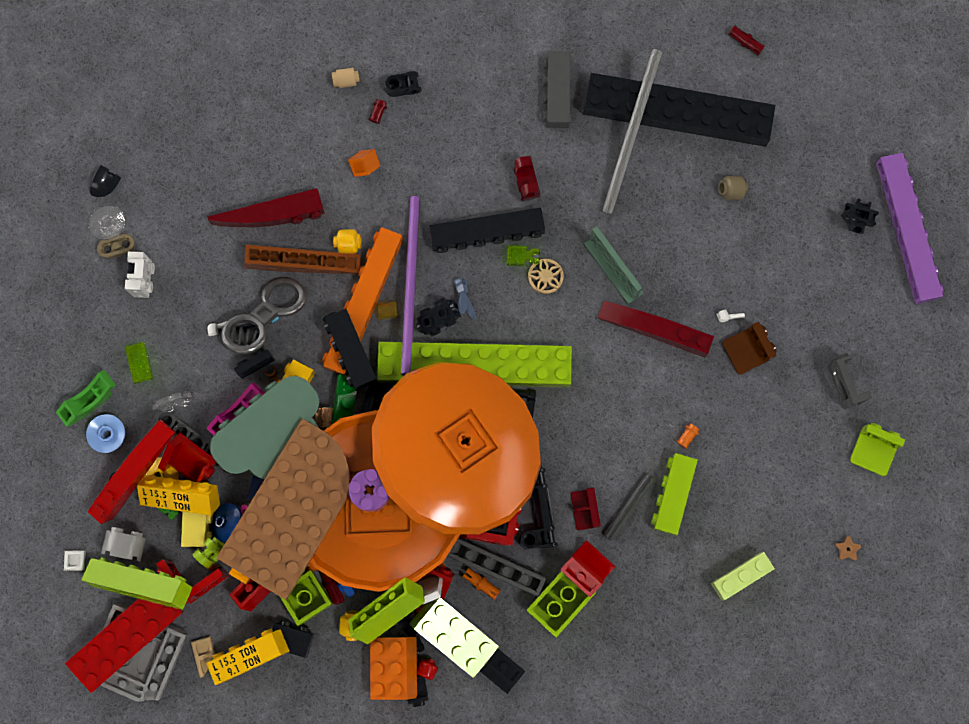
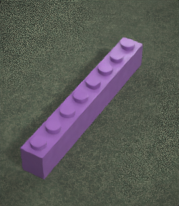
[876,153,944,304]

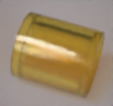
[377,301,398,320]

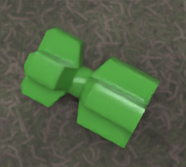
[158,508,179,520]

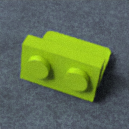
[850,423,905,476]

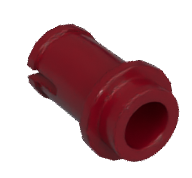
[368,99,387,124]

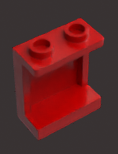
[158,433,216,483]

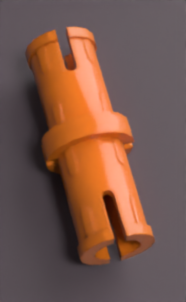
[462,567,501,600]

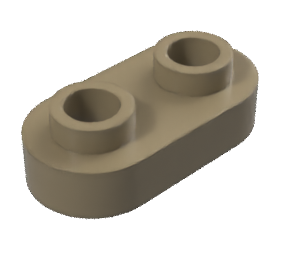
[97,234,136,259]

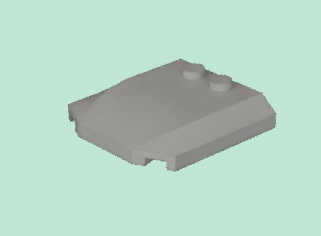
[101,603,188,702]

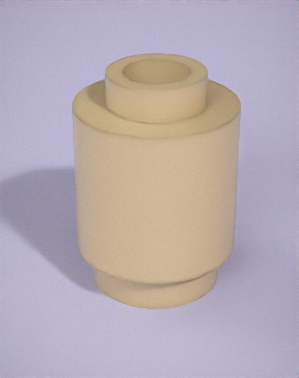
[332,67,360,88]

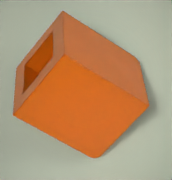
[348,149,380,177]

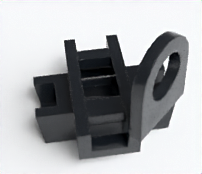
[841,199,879,234]

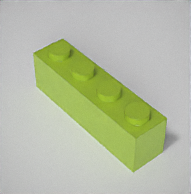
[651,453,698,536]
[348,577,425,644]

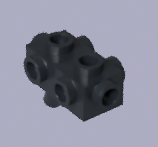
[416,298,461,337]

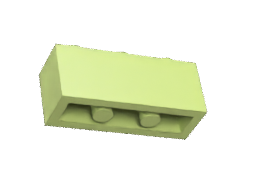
[710,552,775,600]

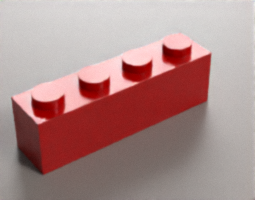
[229,579,271,612]

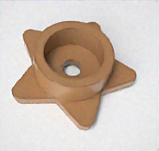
[835,536,861,561]

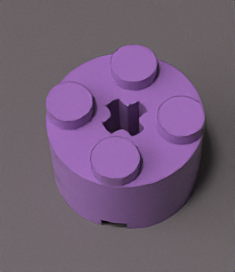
[349,469,390,512]

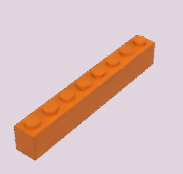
[322,227,403,375]

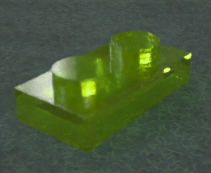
[125,342,154,384]

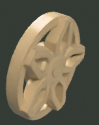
[528,259,564,294]

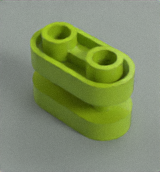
[192,537,225,572]

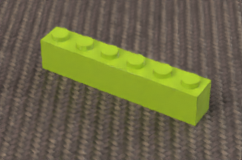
[81,557,193,610]

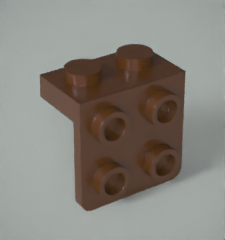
[722,321,777,375]

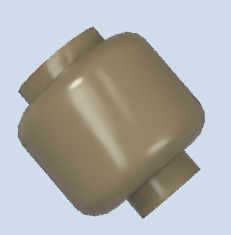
[719,176,748,200]

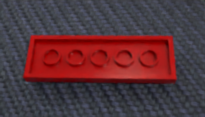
[65,599,184,693]

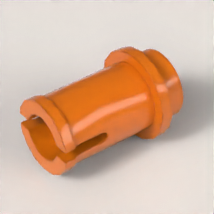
[677,423,699,449]

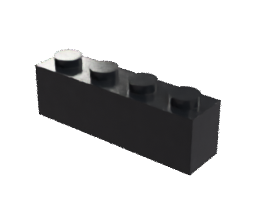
[324,309,378,391]

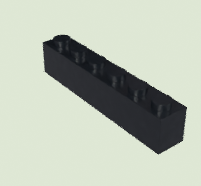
[429,207,545,253]

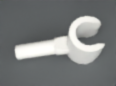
[716,309,745,322]
[207,321,227,336]

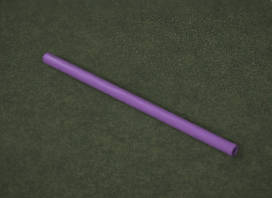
[401,196,419,376]

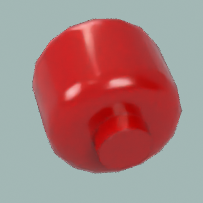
[417,658,438,680]

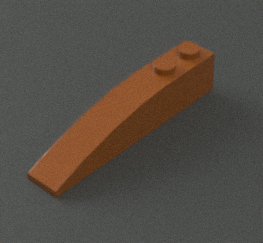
[244,245,361,274]

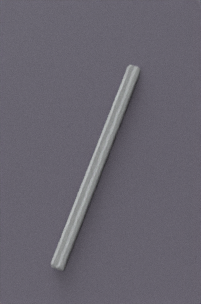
[603,49,662,214]

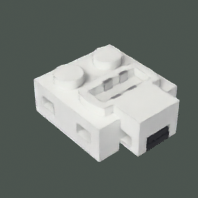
[125,252,155,298]

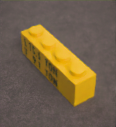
[137,475,220,515]
[206,628,290,685]

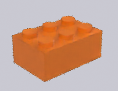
[370,637,417,700]

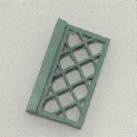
[584,226,644,304]

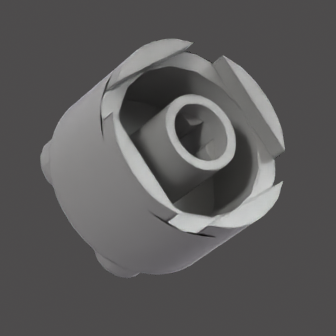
[101,527,146,562]

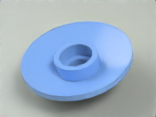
[86,414,125,453]

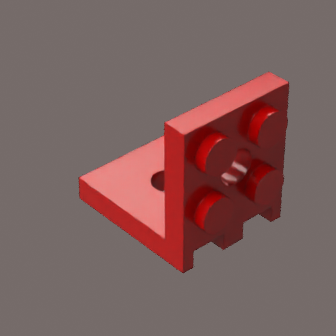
[459,508,522,546]
[156,559,230,604]

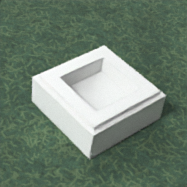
[64,551,86,571]

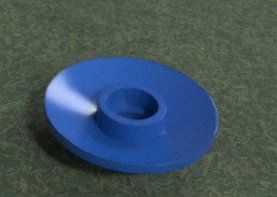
[212,503,242,542]

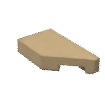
[191,636,215,678]

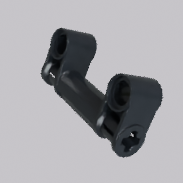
[519,468,558,549]

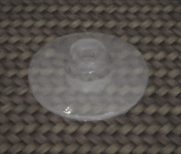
[88,205,126,240]

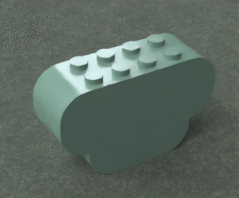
[210,376,319,479]

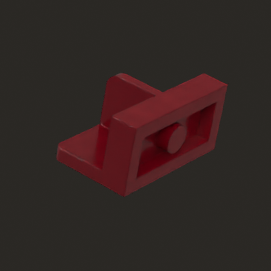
[570,487,601,531]

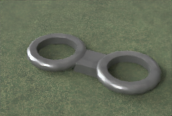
[221,277,307,355]

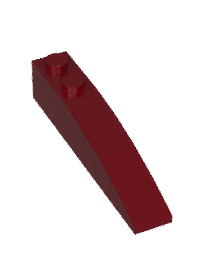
[208,188,325,228]
[598,301,714,358]

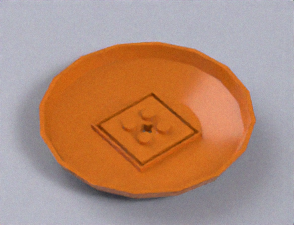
[372,362,541,534]
[310,410,460,592]

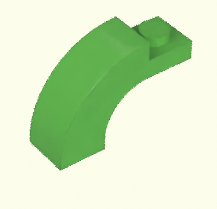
[56,370,116,427]

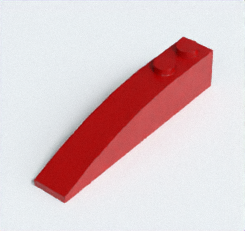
[87,420,176,525]

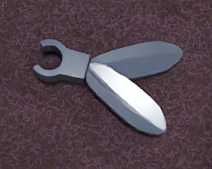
[455,277,476,320]

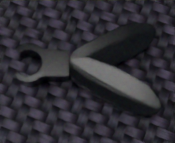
[397,610,425,653]

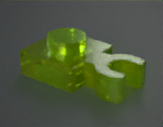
[506,246,540,266]

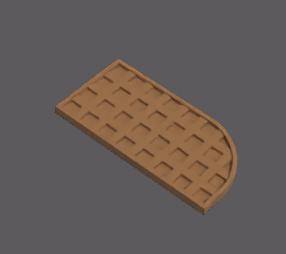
[217,419,350,600]

